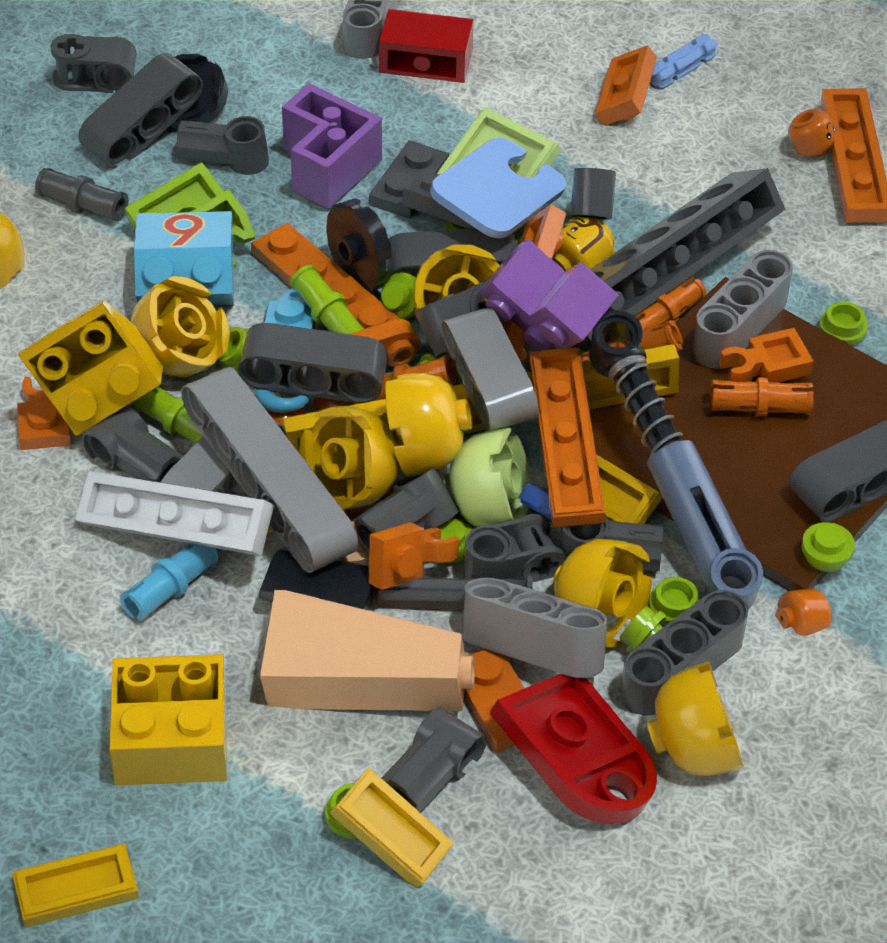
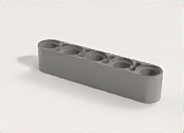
[181,367,358,573]

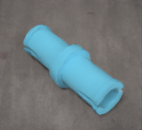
[120,543,219,621]

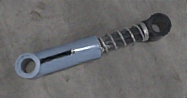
[589,310,763,609]

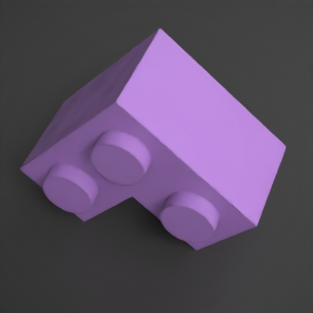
[282,83,382,209]
[478,239,619,351]

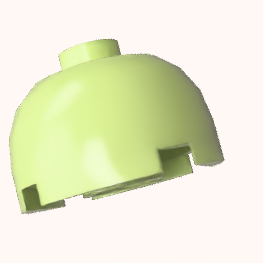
[443,428,531,527]

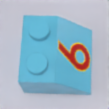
[134,211,234,305]

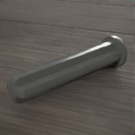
[375,574,533,610]

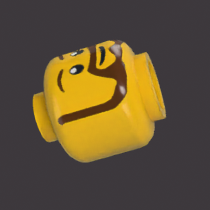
[552,216,615,271]

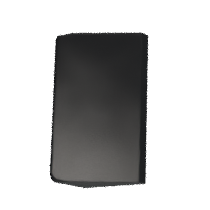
[259,549,375,610]

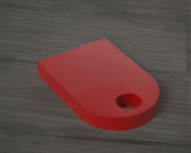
[490,674,657,824]

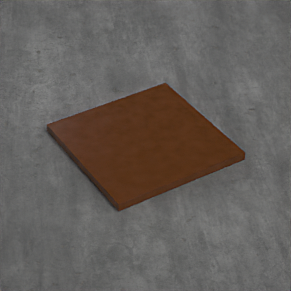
[589,277,887,591]

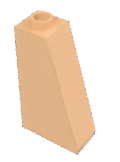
[260,590,475,711]

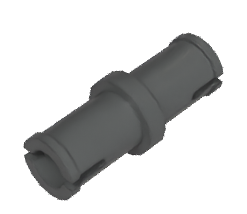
[35,167,129,221]

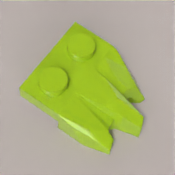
[125,162,256,269]

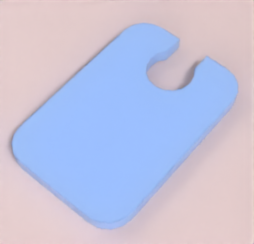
[430,138,567,238]

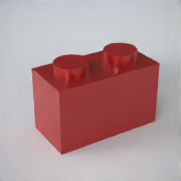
[379,9,474,83]

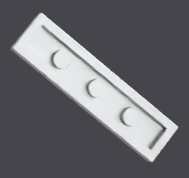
[75,471,274,556]

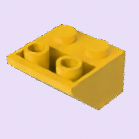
[18,300,163,436]
[110,654,227,786]

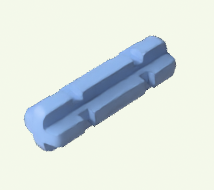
[650,34,718,89]

